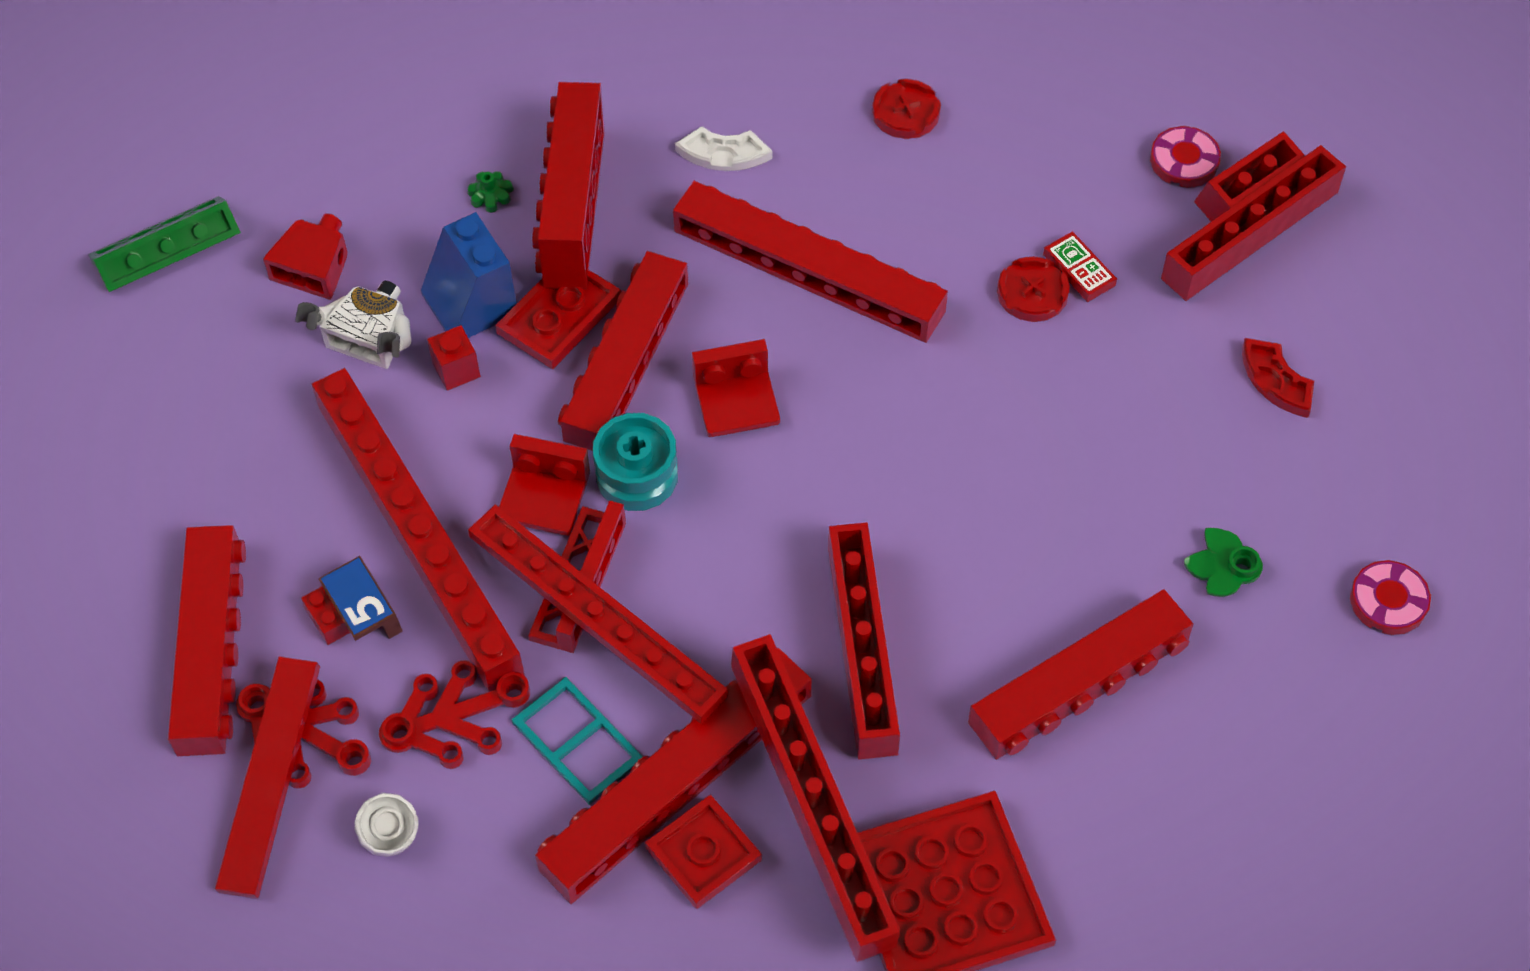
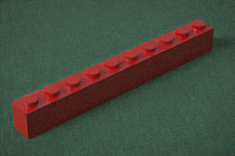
[311,368,525,692]

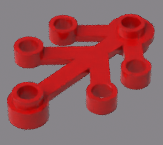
[379,660,530,769]
[236,679,371,789]

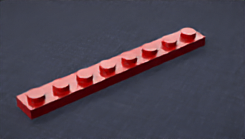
[468,504,729,724]

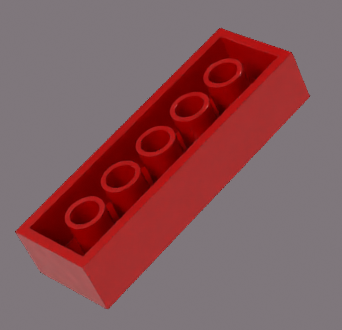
[532,82,605,289]

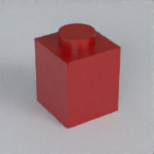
[427,325,481,391]

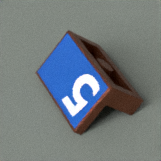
[318,556,403,641]

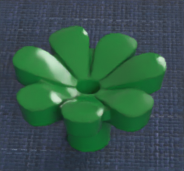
[468,171,514,213]

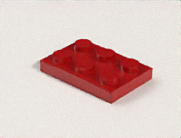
[495,269,621,370]

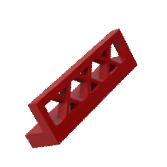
[528,500,626,653]

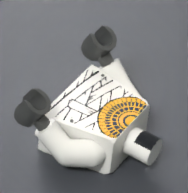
[295,280,412,369]

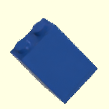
[421,212,517,338]

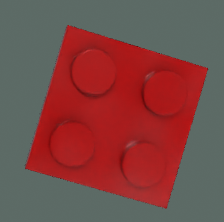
[645,794,762,910]

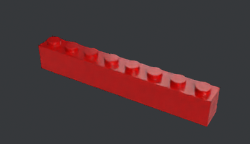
[673,180,948,343]
[731,634,901,962]
[535,648,812,905]

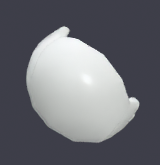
[355,793,419,857]

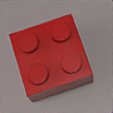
[301,586,350,645]

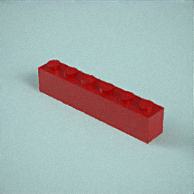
[1161,145,1347,301]
[558,251,688,451]
[828,522,900,760]
[168,525,246,756]
[968,589,1193,760]

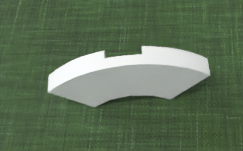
[675,127,772,171]

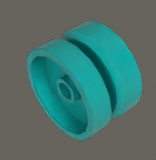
[593,413,678,511]

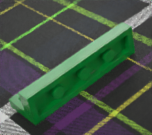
[88,196,241,292]

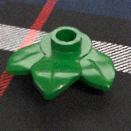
[1184,528,1263,597]

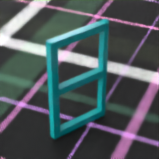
[511,677,643,805]

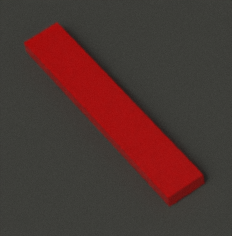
[215,657,320,899]

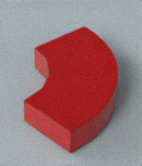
[1242,338,1314,418]

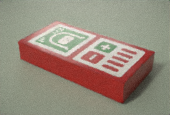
[1043,231,1117,303]

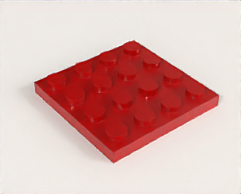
[858,790,1056,971]

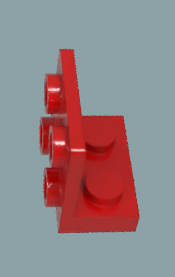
[692,339,780,437]
[499,434,590,536]

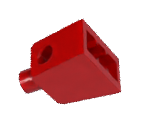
[263,213,348,300]

